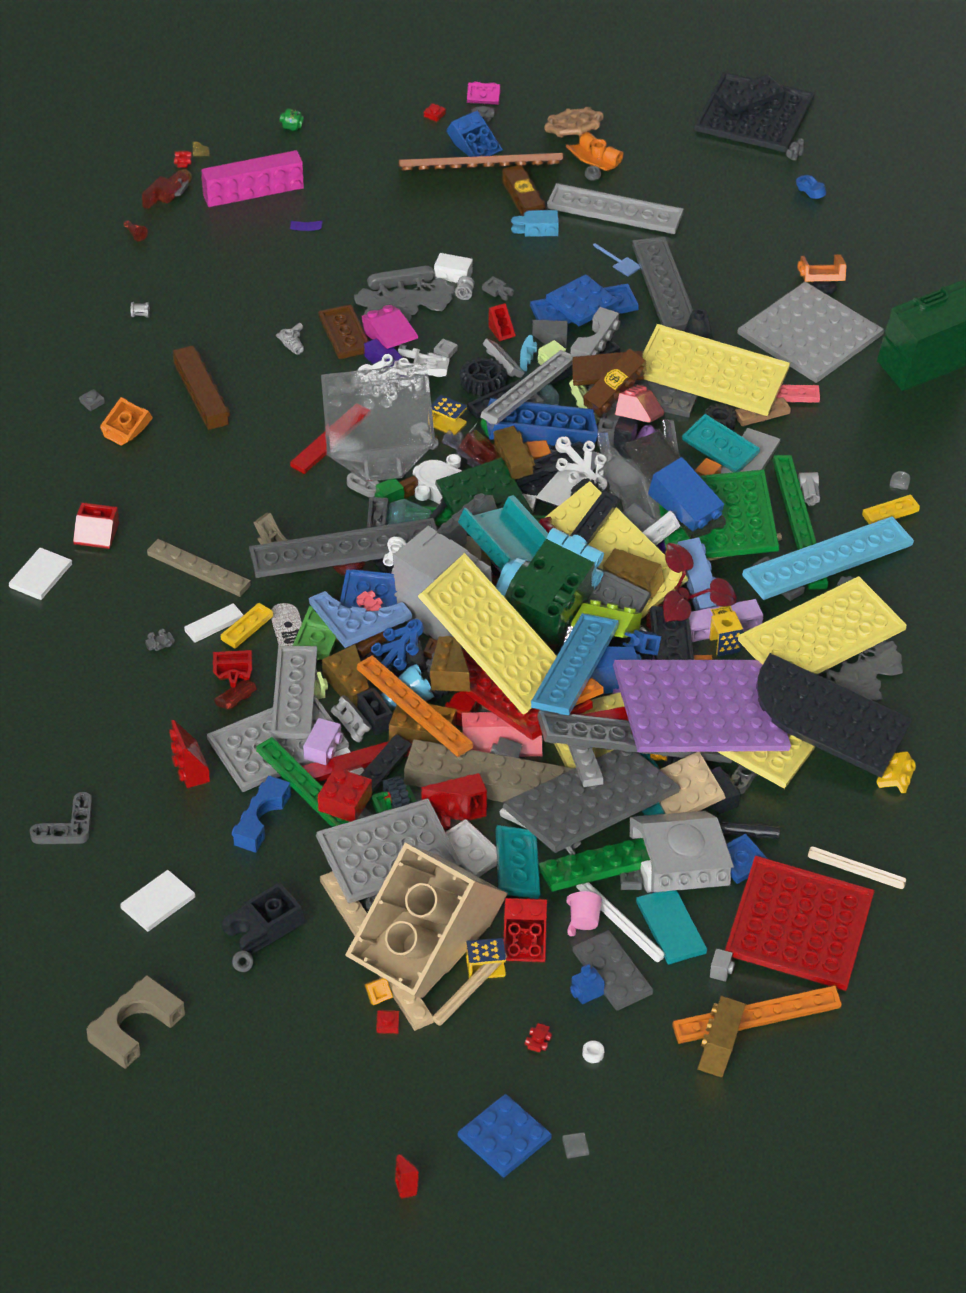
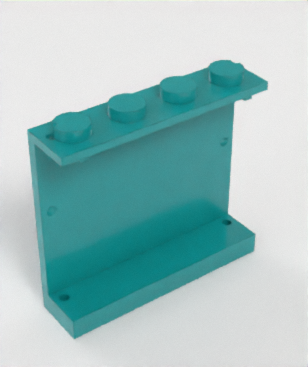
[458,495,549,571]

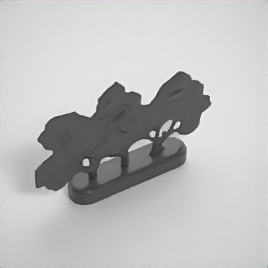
[354,266,455,322]
[817,641,903,700]

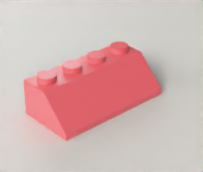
[615,385,664,423]
[462,712,542,757]

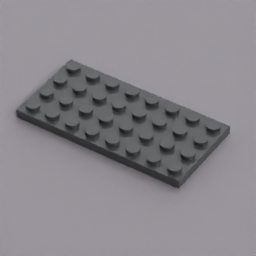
[503,750,680,853]

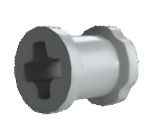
[131,302,149,318]

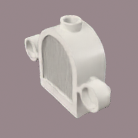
[413,454,461,504]

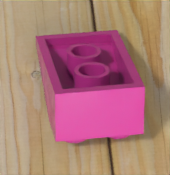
[362,305,418,349]

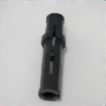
[719,821,780,839]

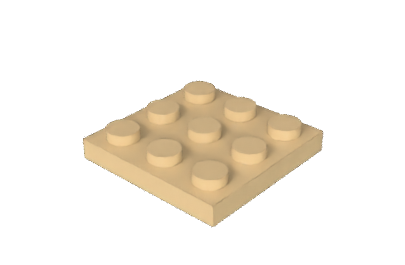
[659,752,725,814]

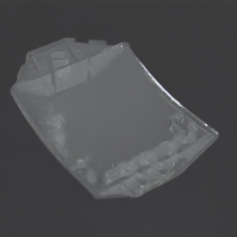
[321,363,435,482]

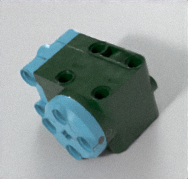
[496,528,604,644]

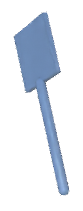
[593,243,640,277]

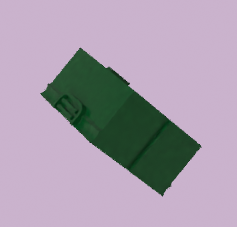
[876,279,966,391]

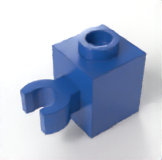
[623,630,661,655]
[570,964,605,1004]

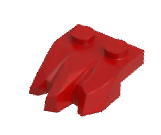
[213,650,252,688]

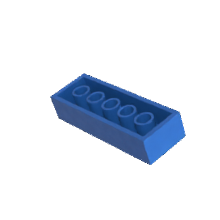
[486,398,598,449]

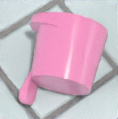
[567,891,602,936]

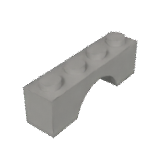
[571,307,620,357]

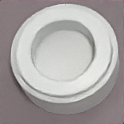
[582,1041,604,1063]

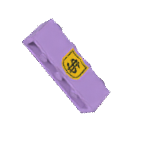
[689,599,763,642]

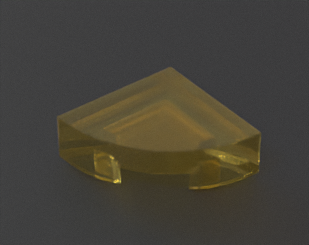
[193,142,210,156]

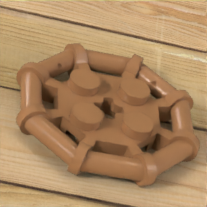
[544,107,604,137]

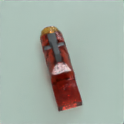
[142,169,192,209]

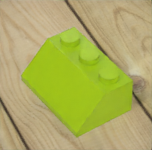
[571,599,642,638]

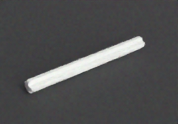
[576,882,665,962]

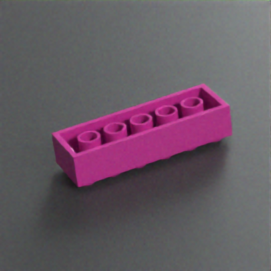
[201,150,303,207]

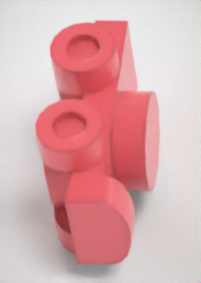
[356,590,383,611]

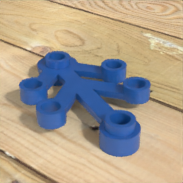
[371,619,424,670]

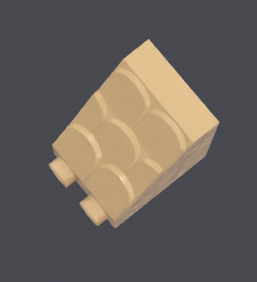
[345,843,508,998]

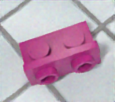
[467,82,500,105]

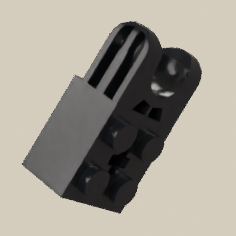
[222,882,305,955]

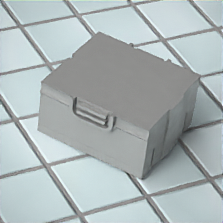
[392,526,492,649]

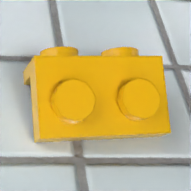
[876,752,916,793]

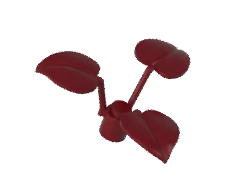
[663,543,737,622]

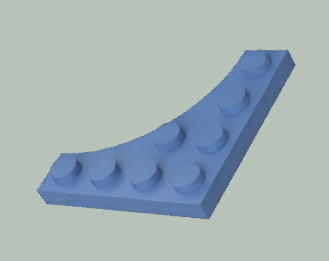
[309,591,412,648]

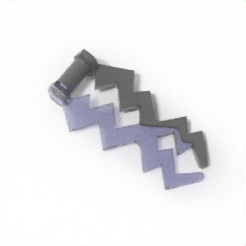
[442,430,484,467]

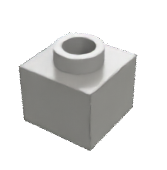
[710,949,735,981]

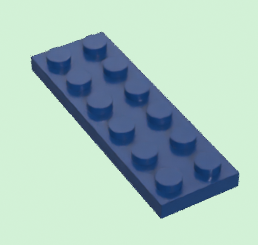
[530,284,639,323]

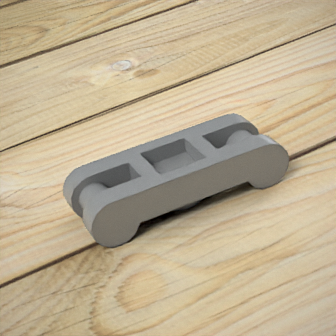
[331,695,372,742]

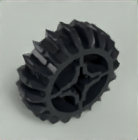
[460,357,507,397]

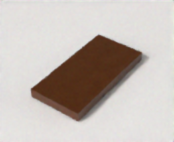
[318,305,369,359]
[572,350,644,386]

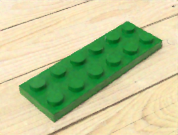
[538,838,650,891]

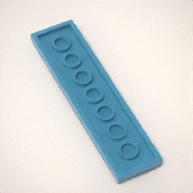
[531,613,619,716]

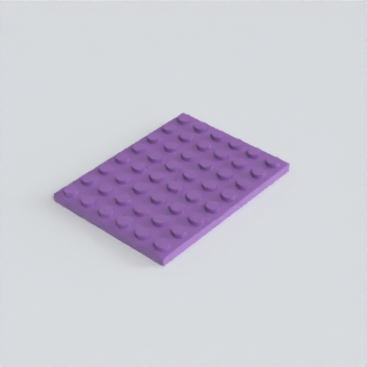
[613,660,791,752]

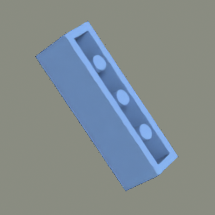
[677,537,718,611]

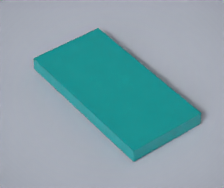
[682,414,760,472]
[495,825,540,899]
[636,890,707,965]

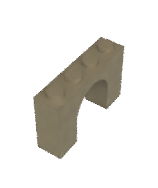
[86,976,185,1069]

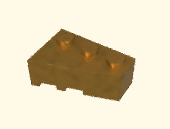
[430,636,470,692]

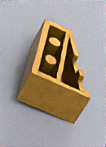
[493,426,535,479]
[603,548,664,599]
[322,644,369,709]
[697,996,745,1078]

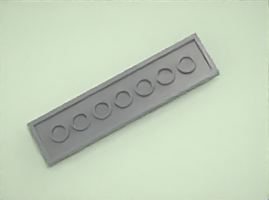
[547,183,683,234]

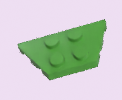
[292,606,337,660]

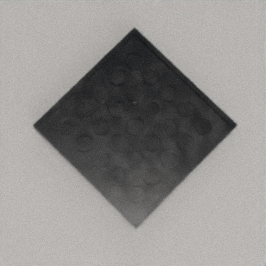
[694,72,814,152]

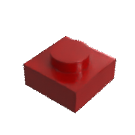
[424,103,446,122]
[377,1010,399,1034]

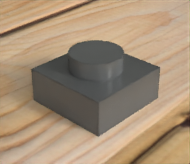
[79,389,105,411]

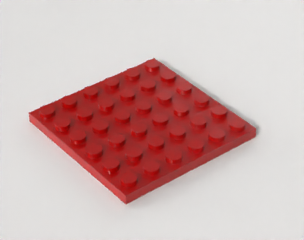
[725,856,875,991]

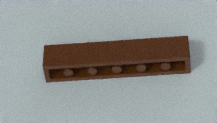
[173,345,230,430]

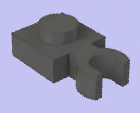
[482,276,514,301]

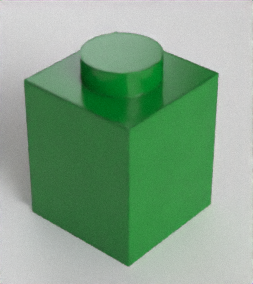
[374,477,404,504]

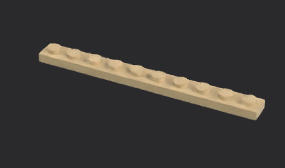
[320,871,433,1031]

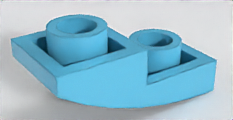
[520,335,537,371]

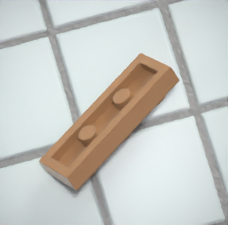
[735,397,791,426]

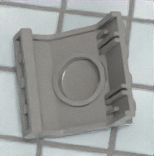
[630,811,734,892]

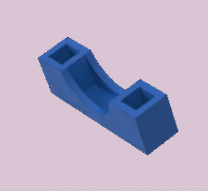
[232,775,291,853]

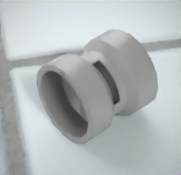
[455,276,474,300]

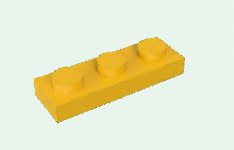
[862,495,920,524]
[221,603,273,649]

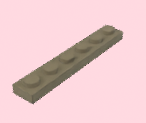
[147,539,251,597]

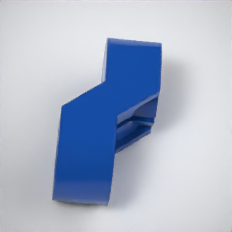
[796,175,827,199]

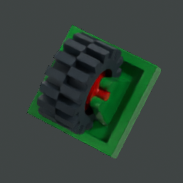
[371,776,417,814]

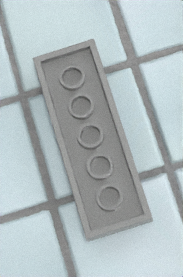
[271,645,317,739]

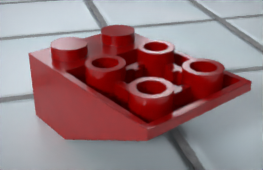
[169,720,210,788]
[421,773,487,821]
[504,898,547,962]

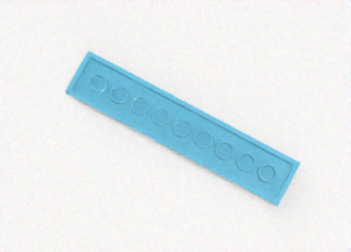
[742,516,914,600]

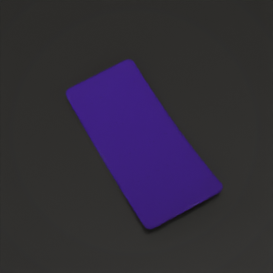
[290,221,322,231]

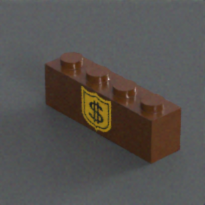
[503,165,546,216]
[583,348,646,417]

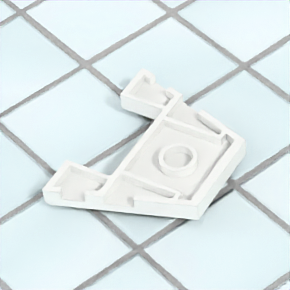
[392,344,450,377]

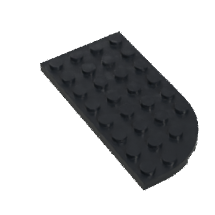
[756,653,912,778]

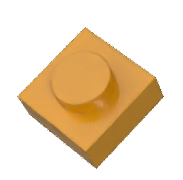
[364,977,393,1005]

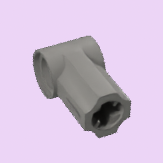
[798,472,820,505]

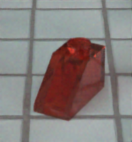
[459,430,497,464]

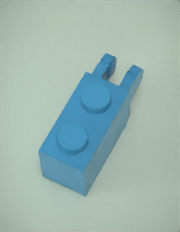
[511,210,558,237]

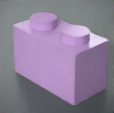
[303,718,343,765]

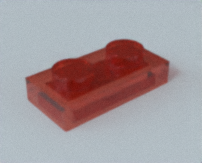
[214,679,257,709]

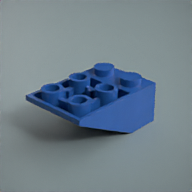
[446,110,503,157]

